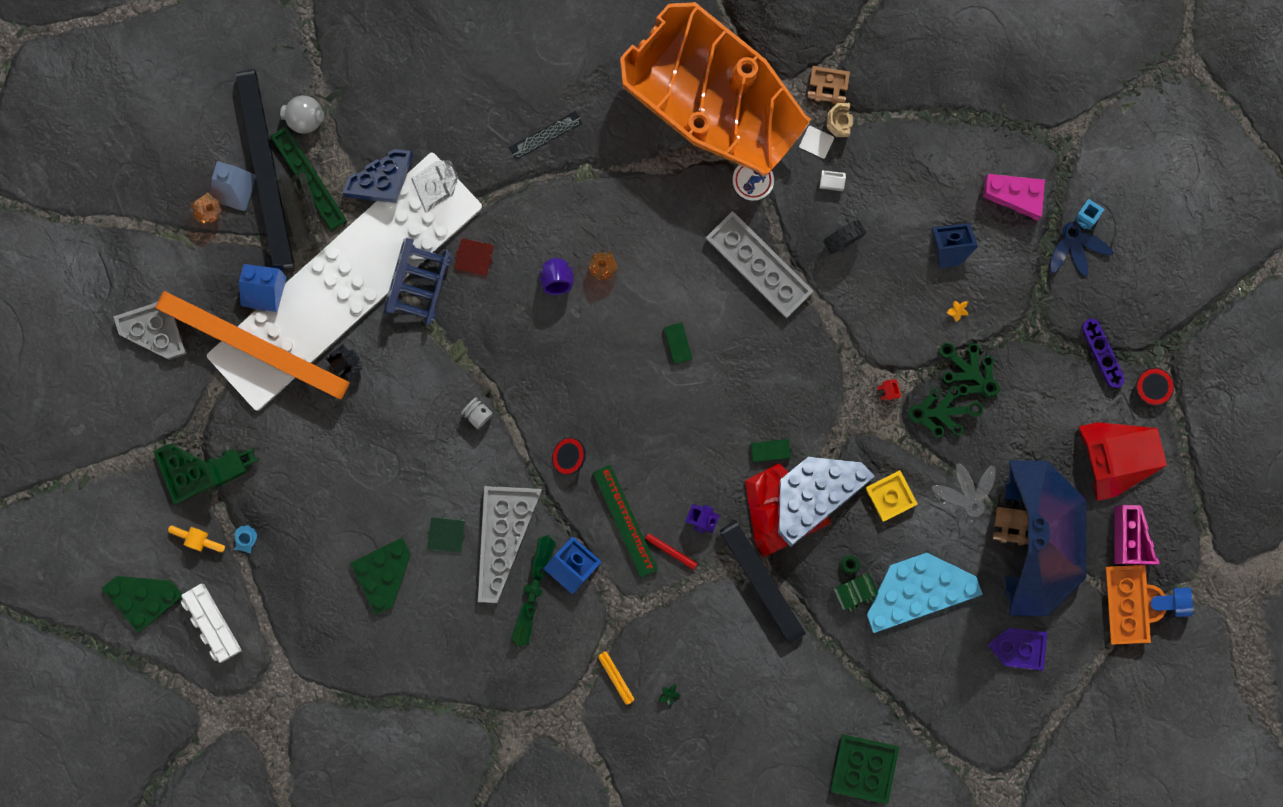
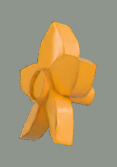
[947,301,969,322]

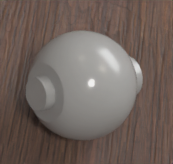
[280,95,324,134]

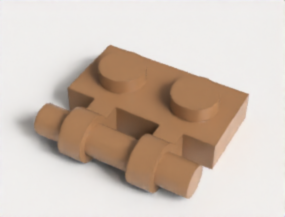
[807,66,850,105]
[993,507,1028,546]

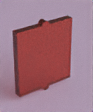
[454,238,494,276]

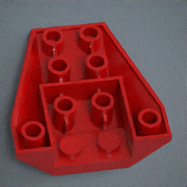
[1078,422,1167,501]

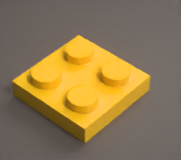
[866,470,918,522]

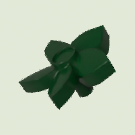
[658,684,681,706]

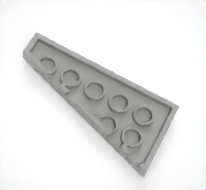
[478,486,542,603]

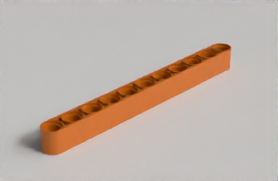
[155,291,350,400]

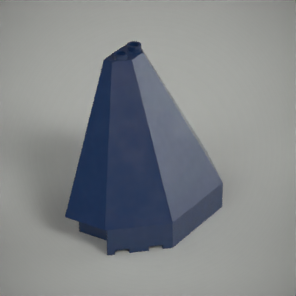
[1005,460,1087,616]

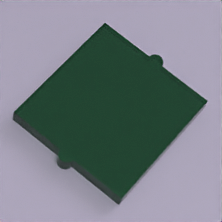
[428,517,465,552]

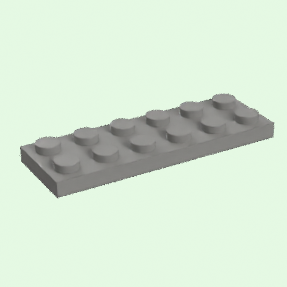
[706,211,814,319]

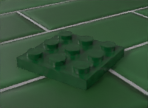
[830,734,900,804]

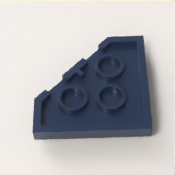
[342,149,413,203]

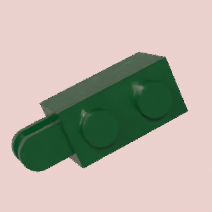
[205,448,259,489]

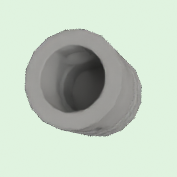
[461,397,493,429]

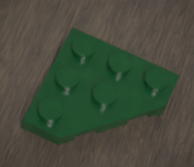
[153,444,219,505]
[350,537,411,615]
[101,576,183,633]

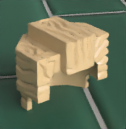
[827,103,853,137]

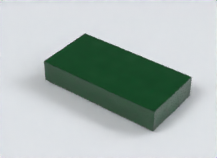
[664,322,693,364]
[751,439,791,462]

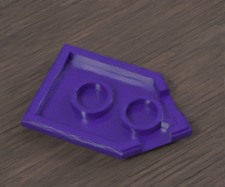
[988,628,1047,671]

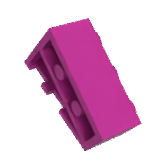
[983,174,1045,221]
[1114,505,1160,565]

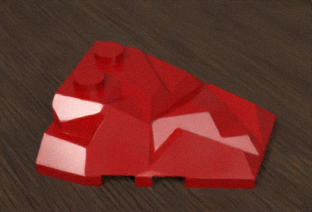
[745,463,831,558]

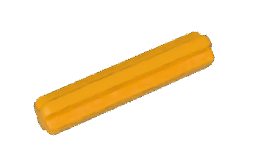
[598,652,634,705]

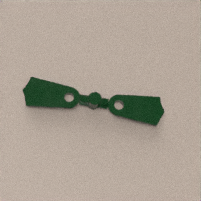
[511,535,556,647]

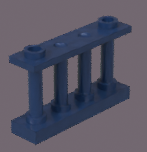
[383,238,451,325]

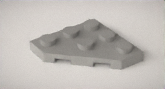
[113,302,187,360]

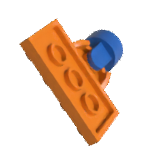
[1106,565,1195,644]

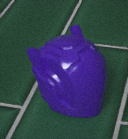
[539,258,574,295]

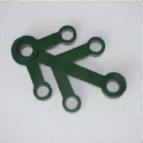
[939,342,1000,398]
[908,386,983,437]

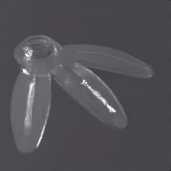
[931,463,996,517]

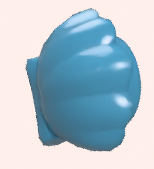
[235,525,257,553]

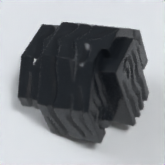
[325,344,363,379]

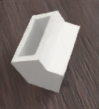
[819,170,846,191]

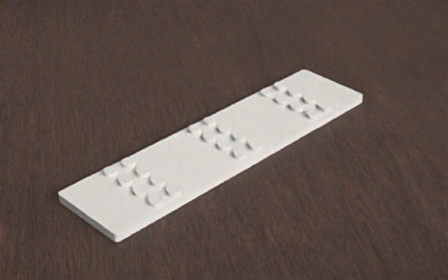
[207,153,482,411]

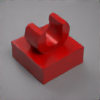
[877,379,902,400]

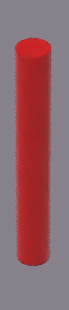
[645,533,698,570]

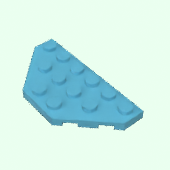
[867,553,983,633]

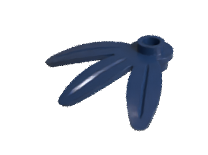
[1050,222,1113,276]

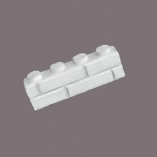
[181,584,242,663]

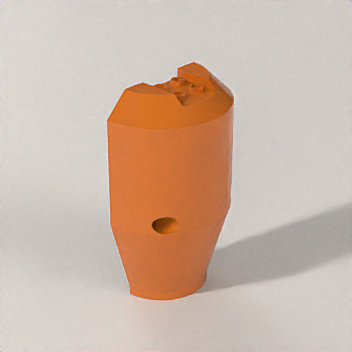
[620,2,811,177]

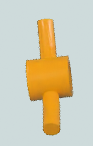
[168,526,225,553]

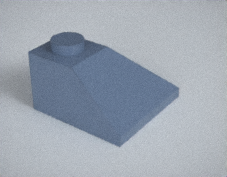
[209,161,256,212]

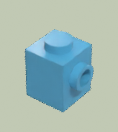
[1074,199,1104,230]

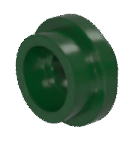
[840,555,860,575]

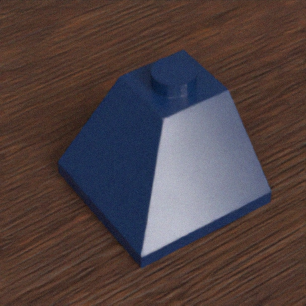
[932,223,978,268]

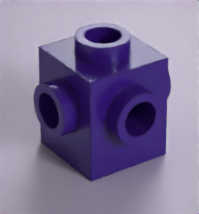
[685,504,720,534]

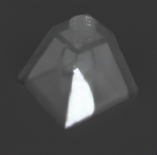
[411,160,458,213]

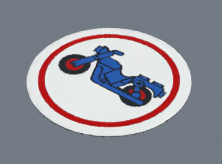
[733,165,774,201]

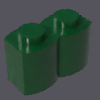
[833,573,878,612]

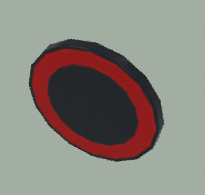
[1136,368,1175,406]
[552,437,586,475]

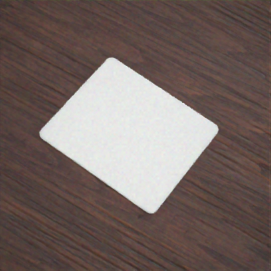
[799,126,834,159]

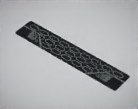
[509,111,582,160]

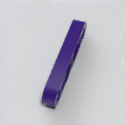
[1081,319,1125,389]

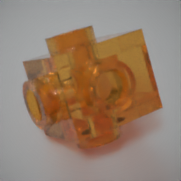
[190,192,222,224]
[588,251,618,281]

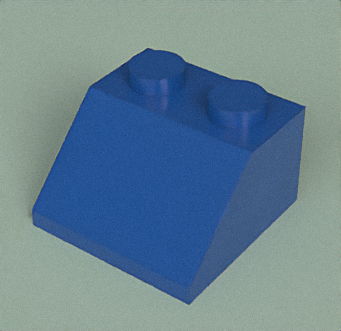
[239,264,287,313]
[544,537,601,594]

